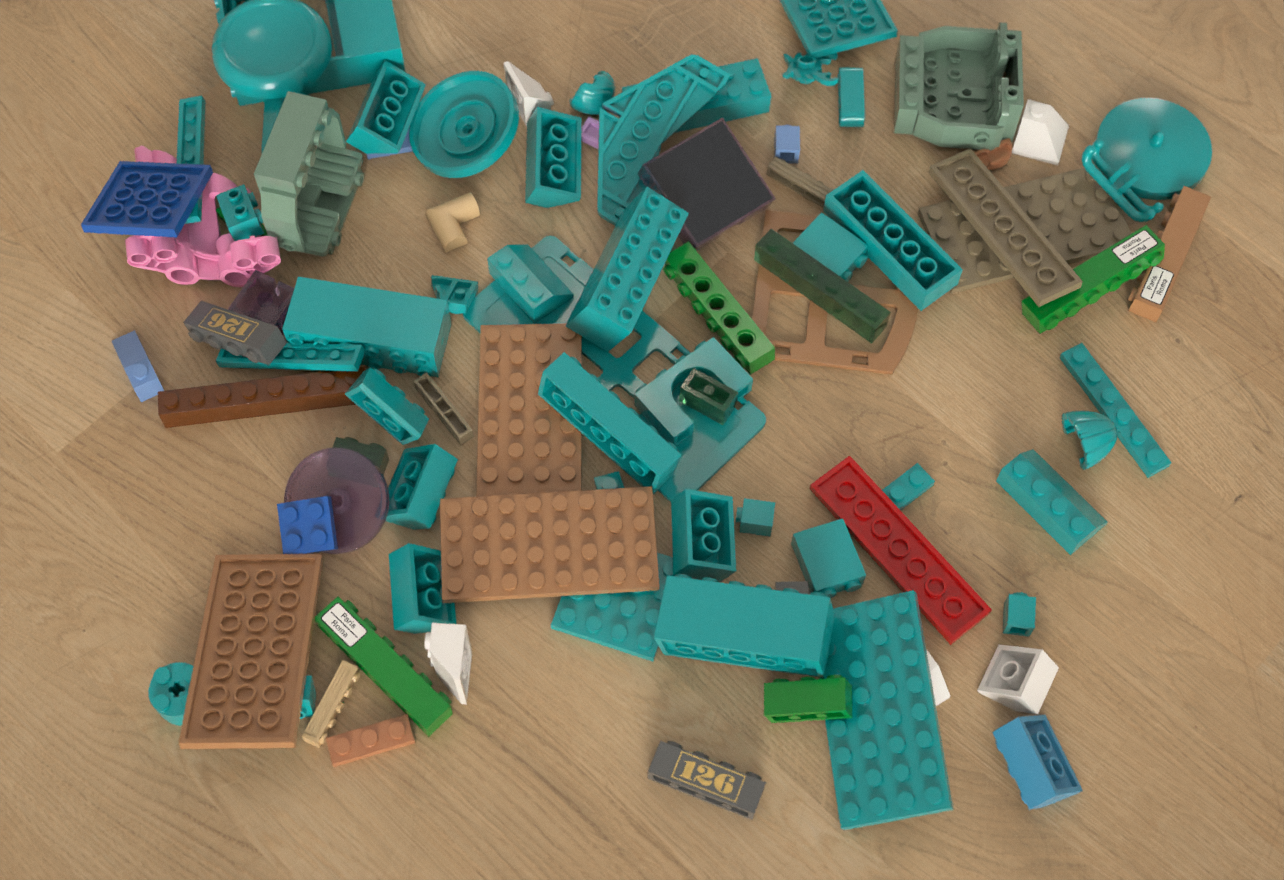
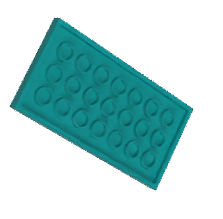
[819,590,954,830]

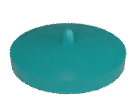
[409,71,519,178]
[1095,98,1212,200]

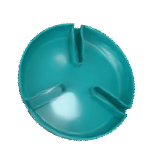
[212,0,332,99]

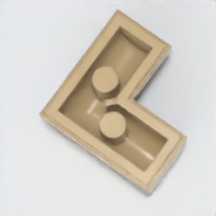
[425,192,480,253]

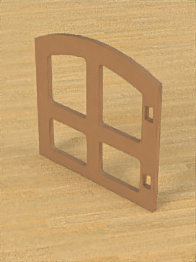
[749,210,918,375]

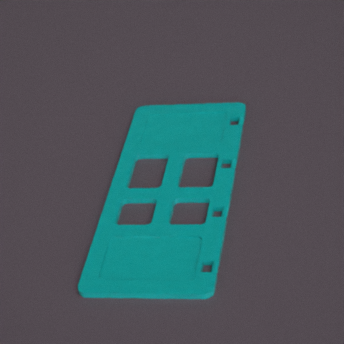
[463,236,766,502]

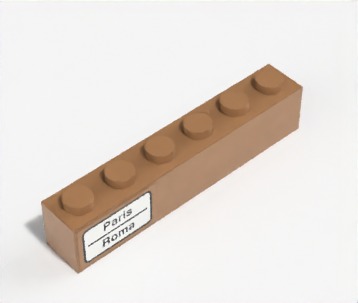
[1128,186,1211,322]

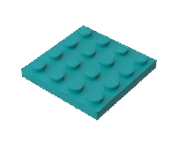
[779,0,898,58]
[551,552,676,662]

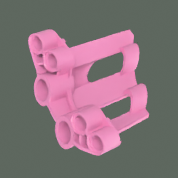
[125,145,281,287]

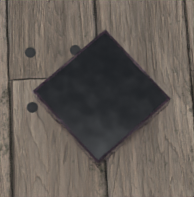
[637,117,776,251]

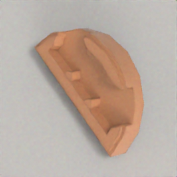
[974,138,1012,170]

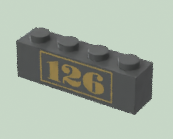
[183,301,287,365]
[648,741,766,820]

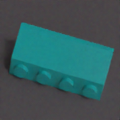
[346,60,426,154]
[525,107,582,208]
[996,449,1108,555]

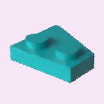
[431,275,478,314]

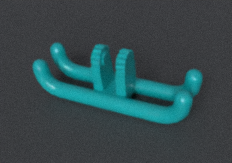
[1081,139,1164,223]

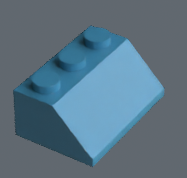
[992,715,1083,810]

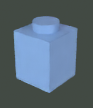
[774,125,800,164]

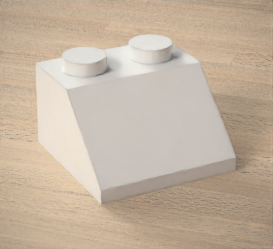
[977,645,1059,715]

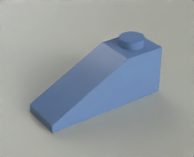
[112,330,164,402]

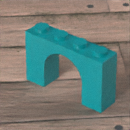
[634,337,753,446]

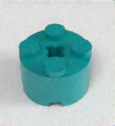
[148,662,193,726]

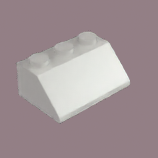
[425,623,472,704]

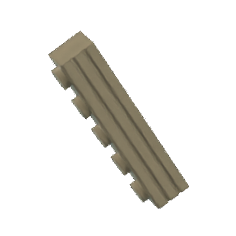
[766,156,834,208]
[414,372,474,445]

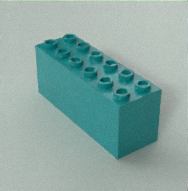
[566,187,689,352]
[282,276,452,377]
[654,574,835,678]

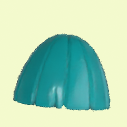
[1061,411,1117,470]

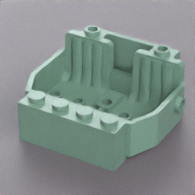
[894,22,1024,151]
[254,91,364,257]

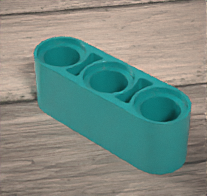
[838,67,865,127]

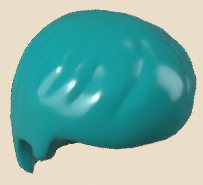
[569,71,615,115]

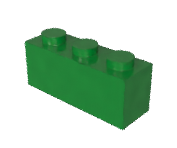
[764,675,852,723]

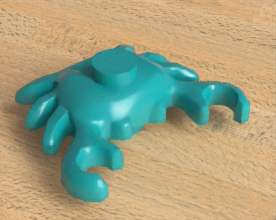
[782,52,838,86]

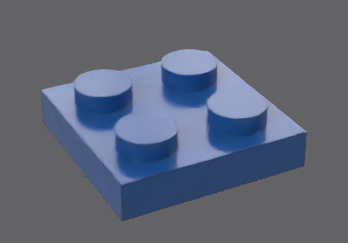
[277,496,338,554]

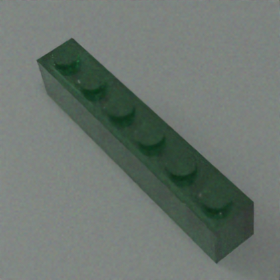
[754,228,891,344]

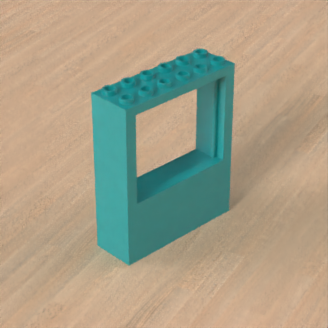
[214,0,406,106]

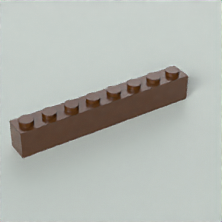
[158,366,366,428]

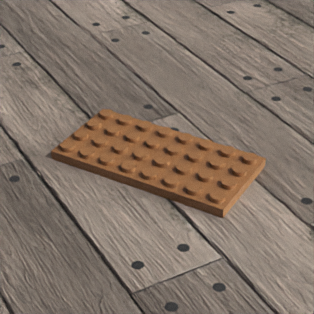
[476,323,582,497]
[440,486,659,603]
[178,554,324,749]

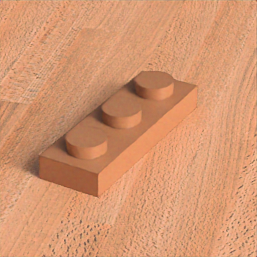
[326,714,415,767]

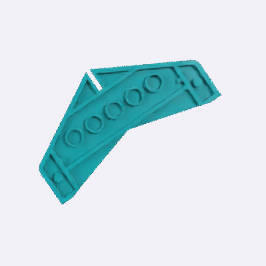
[597,54,731,226]

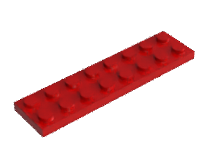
[809,455,992,645]

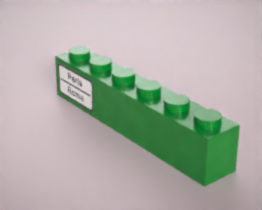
[1021,225,1165,334]
[315,596,453,737]

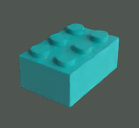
[671,489,736,582]

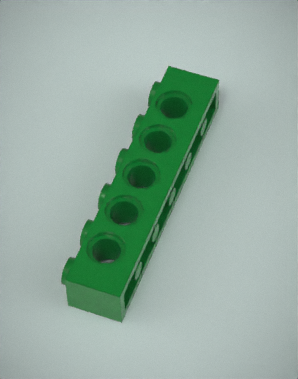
[663,241,775,375]

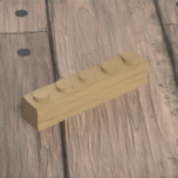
[301,660,361,748]

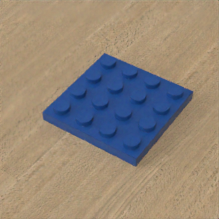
[81,161,213,237]

